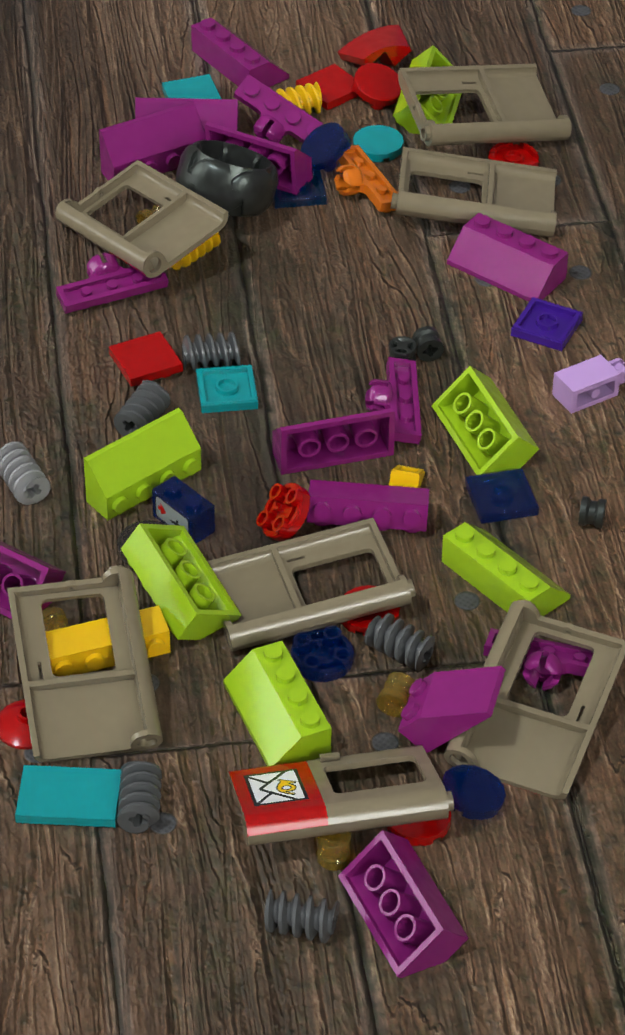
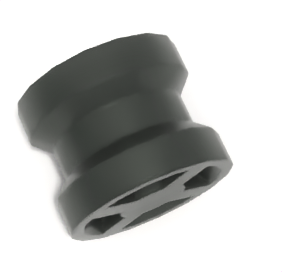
[412,326,444,362]
[388,336,417,361]
[578,496,607,529]

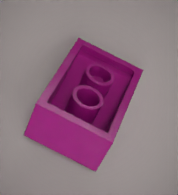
[398,666,506,753]

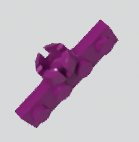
[234,74,332,152]
[56,252,168,314]
[365,357,422,444]
[483,628,594,690]

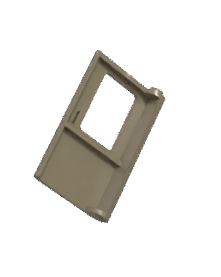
[207,518,416,652]
[7,565,163,762]

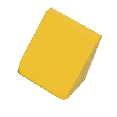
[389,465,425,488]

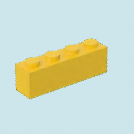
[46,605,171,676]

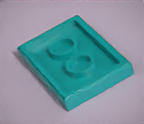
[15,765,121,828]

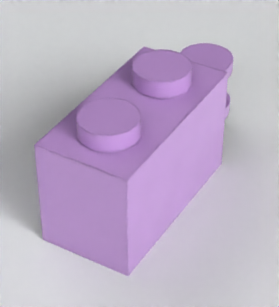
[552,355,625,414]

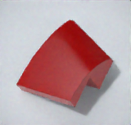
[337,24,412,67]

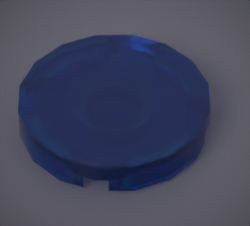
[442,764,506,820]

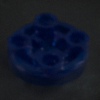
[301,122,352,172]
[291,626,354,682]

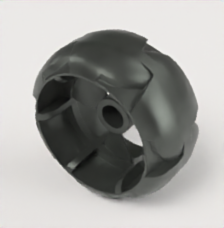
[176,140,278,218]

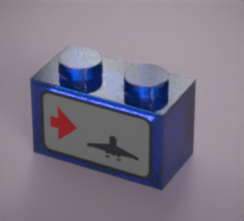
[152,476,215,543]

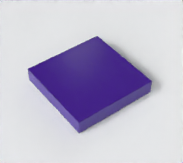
[511,297,583,351]

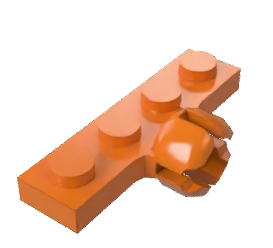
[334,145,397,213]

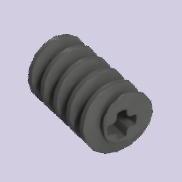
[182,331,241,371]
[114,380,171,436]
[365,613,436,673]
[117,761,162,834]
[264,888,340,943]

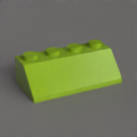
[393,45,462,134]
[431,366,539,480]
[84,408,201,521]
[441,522,571,616]
[121,523,241,640]
[223,641,332,766]

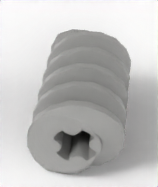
[0,441,51,505]

